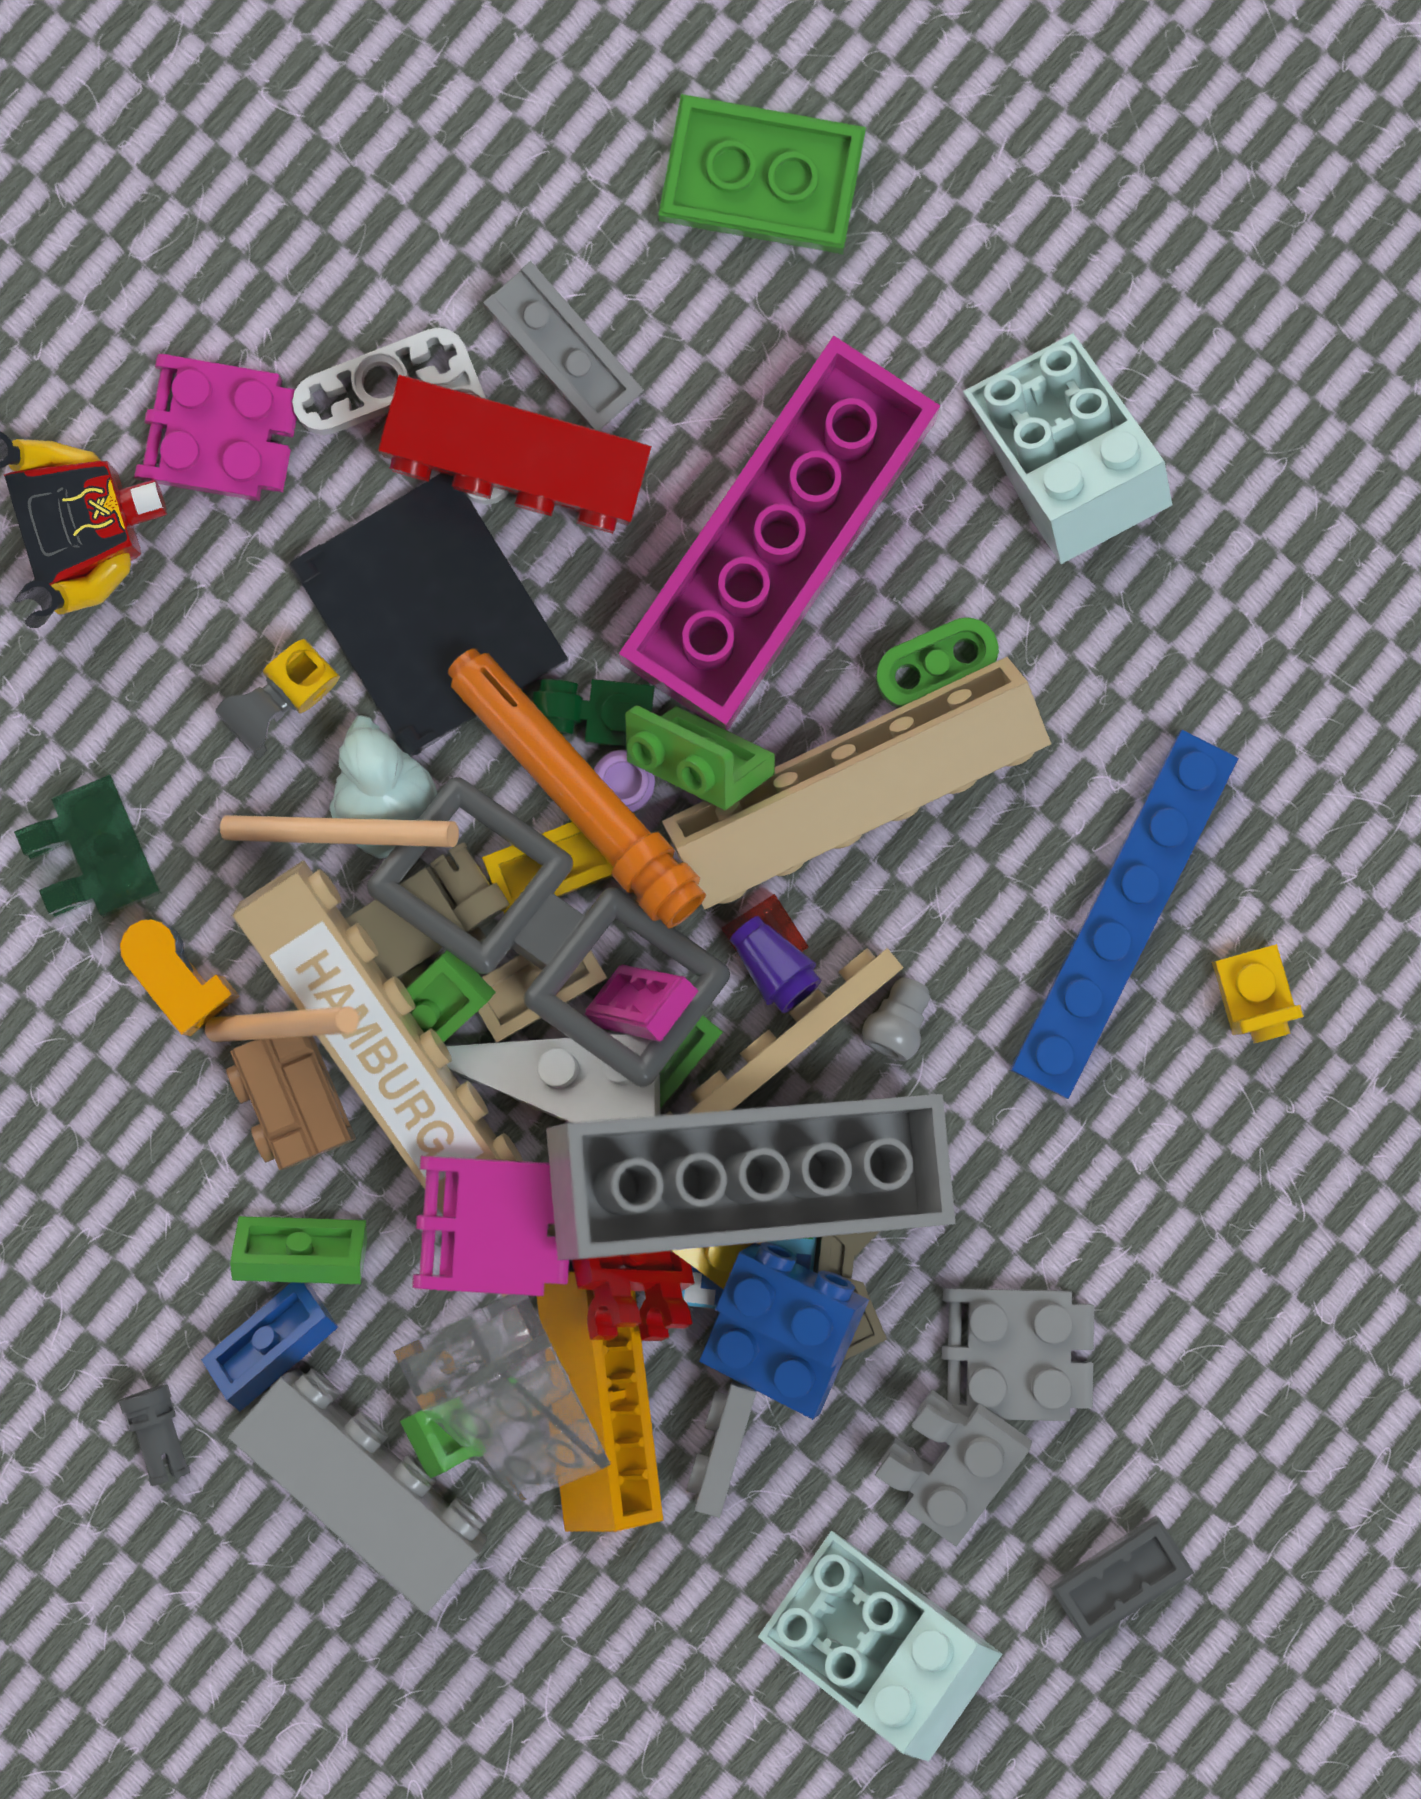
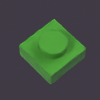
[400,1390,488,1479]

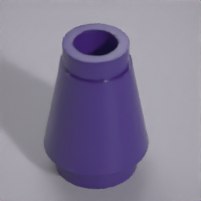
[730,916,822,1013]

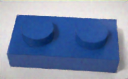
[201,1282,338,1411]

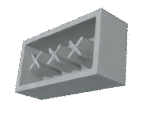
[228,1368,488,1615]

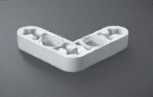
[292,327,509,505]

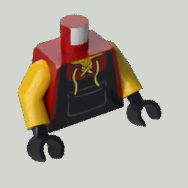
[0,432,167,628]

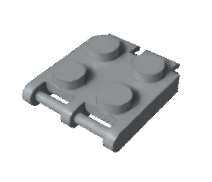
[942,1288,1094,1421]

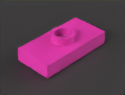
[584,965,699,1042]

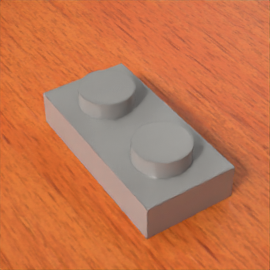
[686,1380,756,1518]

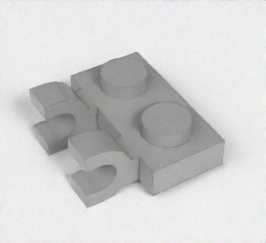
[875,1390,1032,1547]

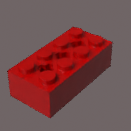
[378,374,652,534]

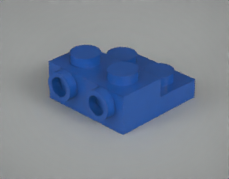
[699,1242,869,1420]

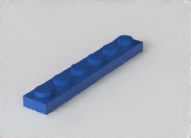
[1010,730,1239,1099]

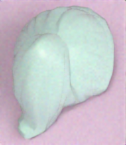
[330,715,438,859]

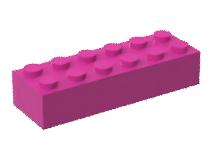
[619,335,940,731]

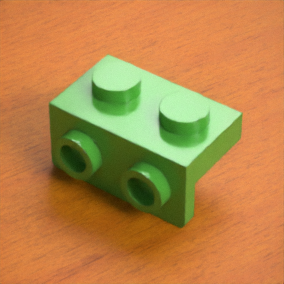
[626,706,775,810]

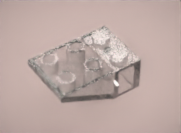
[393,1294,610,1501]

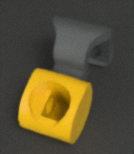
[215,639,340,760]

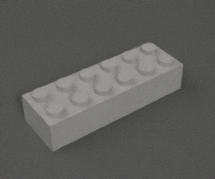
[546,1094,956,1261]

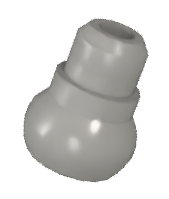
[862,977,930,1061]

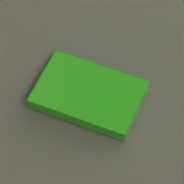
[658,94,866,254]

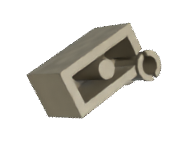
[345,842,510,988]

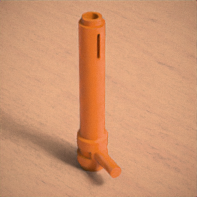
[448,649,706,929]

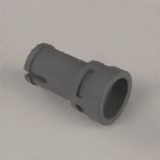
[118,1384,191,1486]

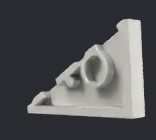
[446,1034,660,1123]

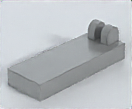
[482,260,644,431]

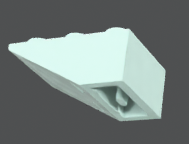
[963,333,1172,564]
[758,1531,1002,1762]

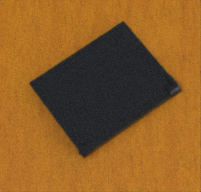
[288,473,569,757]

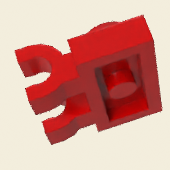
[572,1250,695,1341]

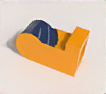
[120,919,240,1036]

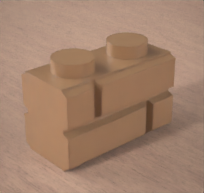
[226,1036,356,1170]

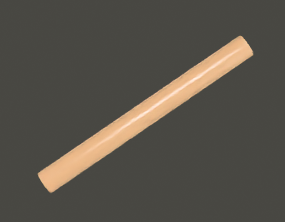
[220,815,459,847]
[205,1006,359,1042]

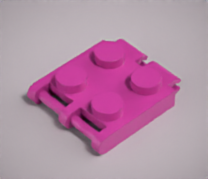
[134,354,297,502]
[412,1156,569,1296]

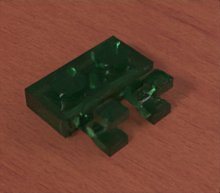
[14,774,162,918]

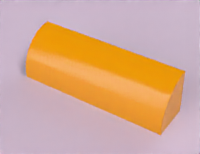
[537,1269,664,1532]

